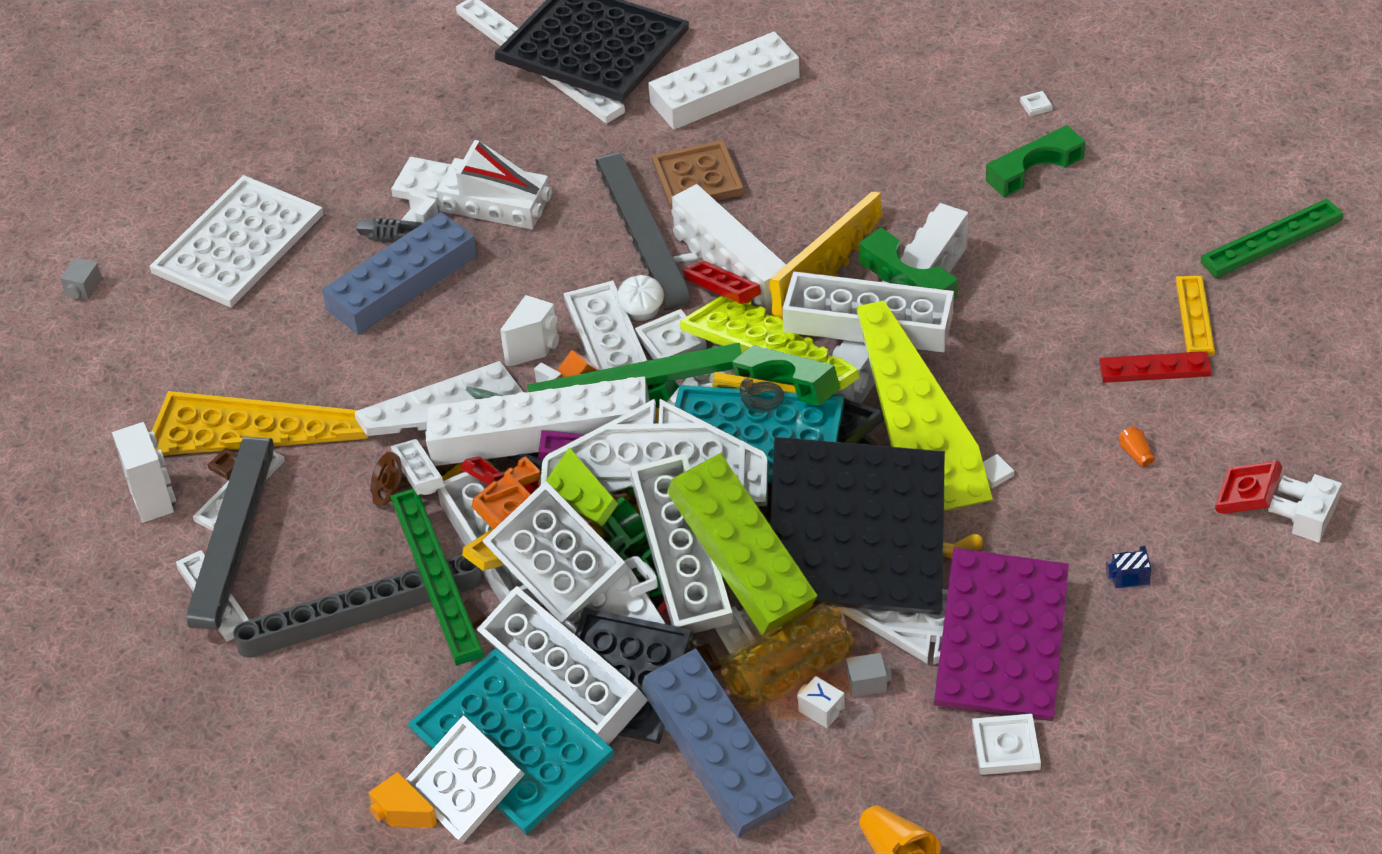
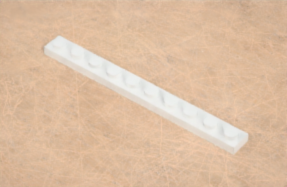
[456,0,625,124]

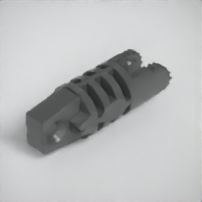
[356,218,422,242]

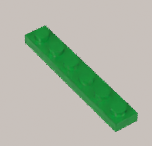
[1200,199,1343,278]

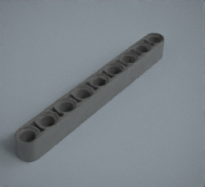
[595,151,690,310]
[187,436,274,630]
[233,555,483,658]

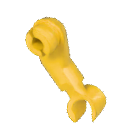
[943,533,983,559]

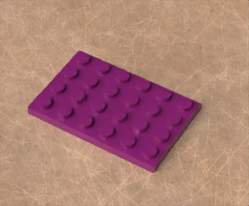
[934,547,1069,721]

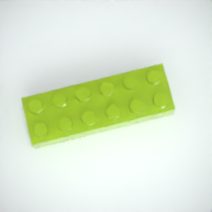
[667,453,817,636]

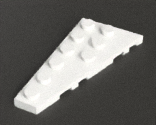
[355,361,523,436]

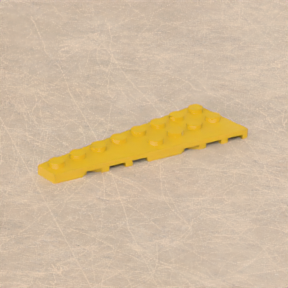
[769,192,883,320]
[152,391,369,456]

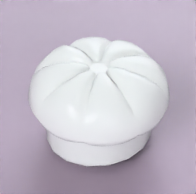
[617,275,664,321]

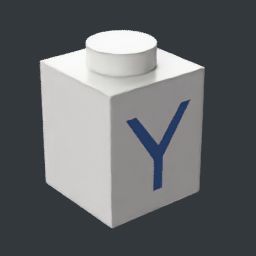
[797,676,845,728]

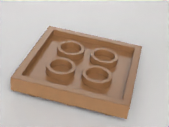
[652,140,744,210]

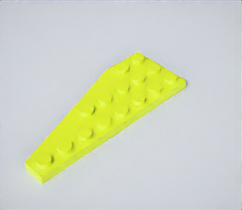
[856,301,993,511]

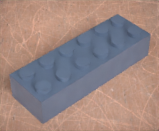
[322,212,477,335]
[641,649,794,838]

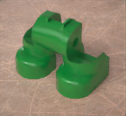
[598,496,663,598]

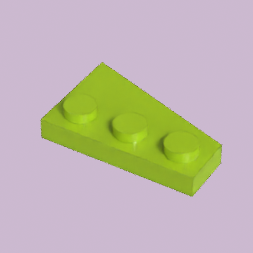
[546,447,618,527]

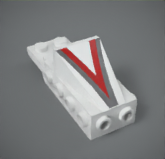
[391,140,552,229]

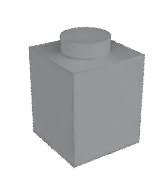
[60,258,102,300]
[846,653,892,698]

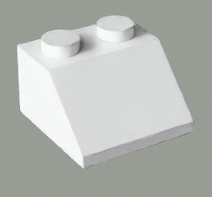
[500,295,559,366]

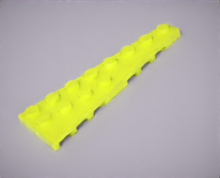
[680,296,859,390]

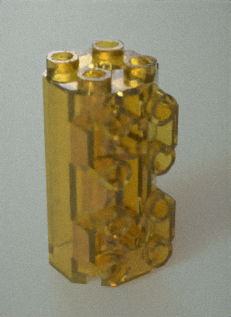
[719,602,855,712]

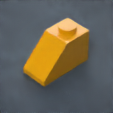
[368,772,438,828]

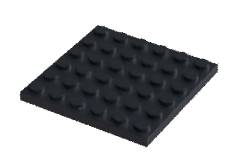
[495,0,689,102]
[770,437,945,615]

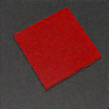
[1215,460,1283,514]

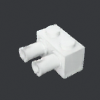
[1268,474,1342,542]

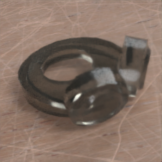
[740,378,784,411]

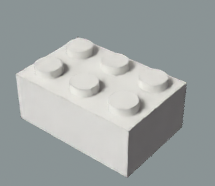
[112,422,176,523]

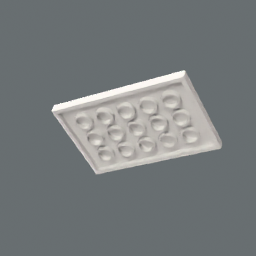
[150,175,324,308]

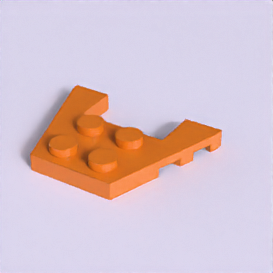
[472,456,592,530]

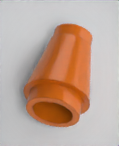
[1118,426,1155,468]

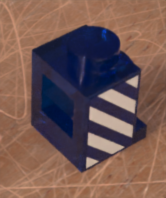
[1106,546,1151,588]

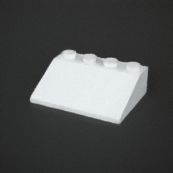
[482,481,629,624]

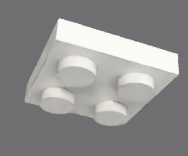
[635,309,707,360]
[972,714,1041,775]

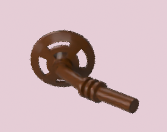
[370,452,458,506]

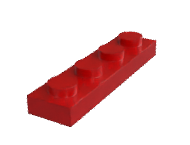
[683,261,762,304]
[1099,351,1211,383]

